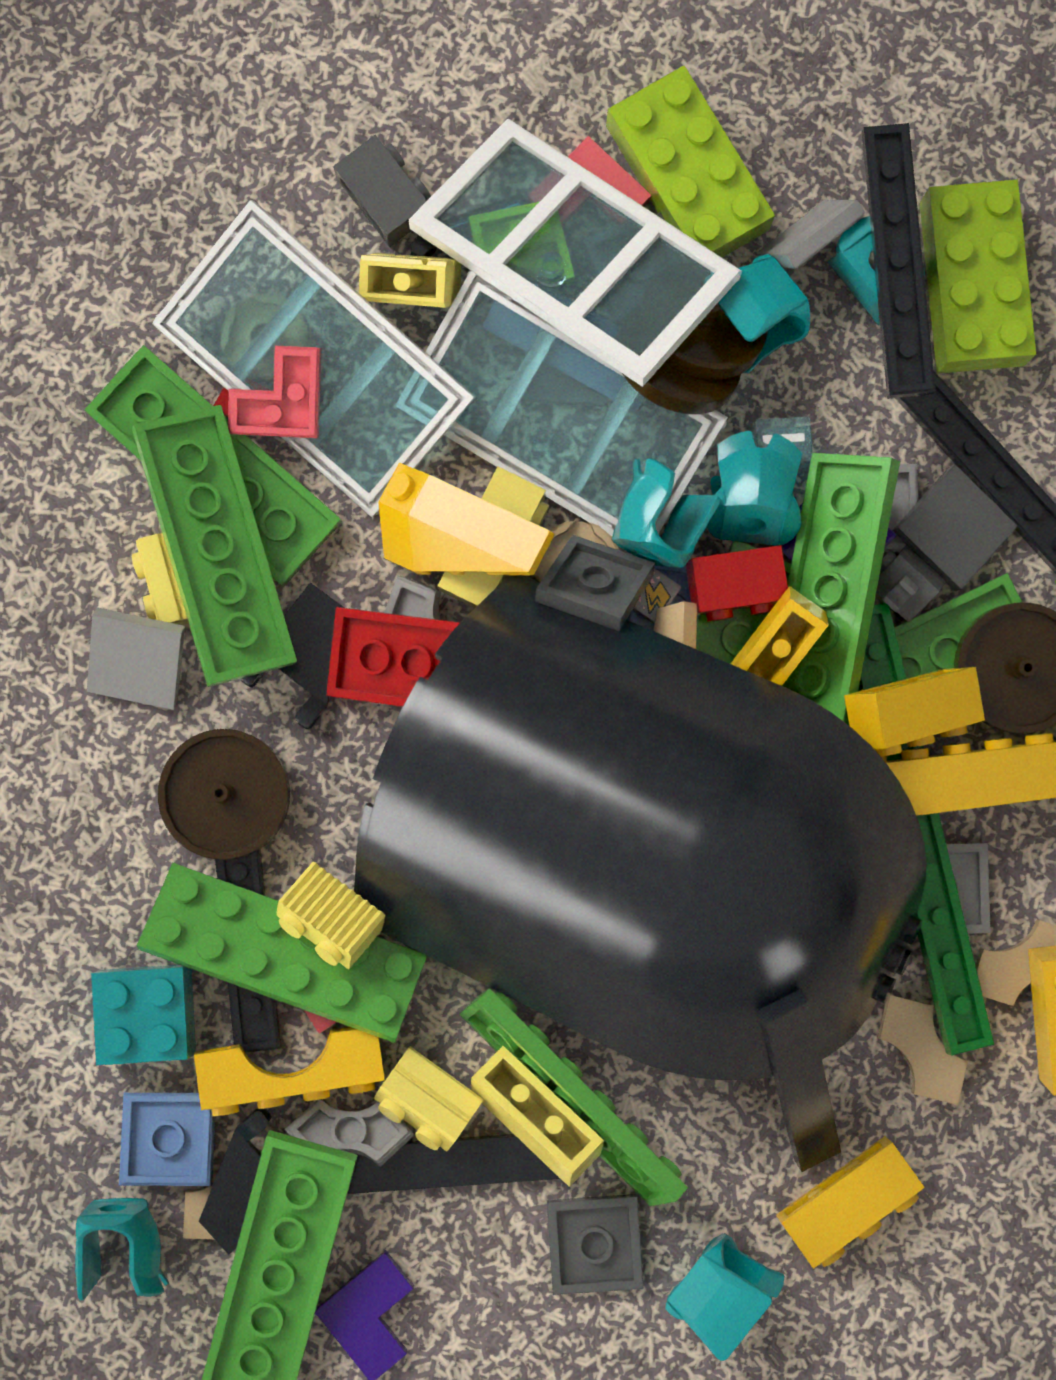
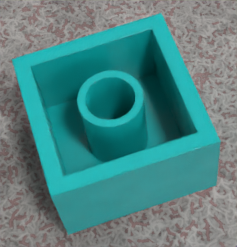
[91,965,196,1066]

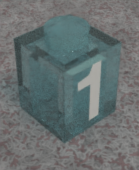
[752,416,812,469]

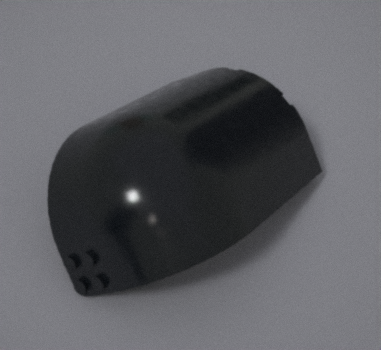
[354,575,927,1080]

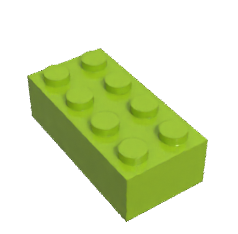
[606,65,775,265]
[920,179,1036,374]

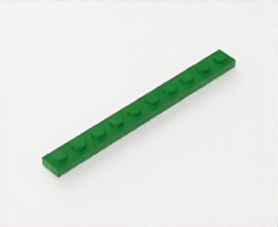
[859,603,995,1056]

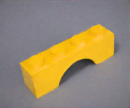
[194,1027,385,1116]

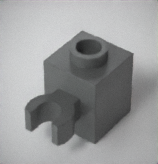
[876,545,946,622]

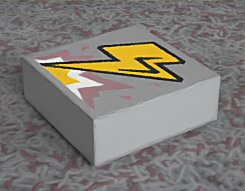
[633,568,682,624]

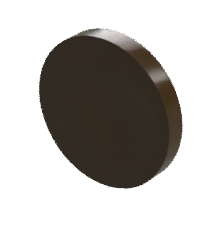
[639,265,768,380]
[615,308,741,414]
[954,602,1056,733]
[158,729,290,860]

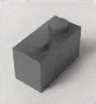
[333,135,431,247]

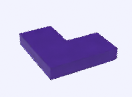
[315,1250,414,1380]

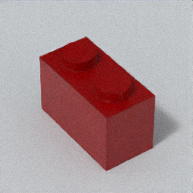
[686,545,788,622]

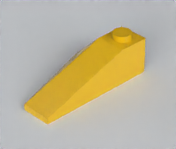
[378,463,555,575]

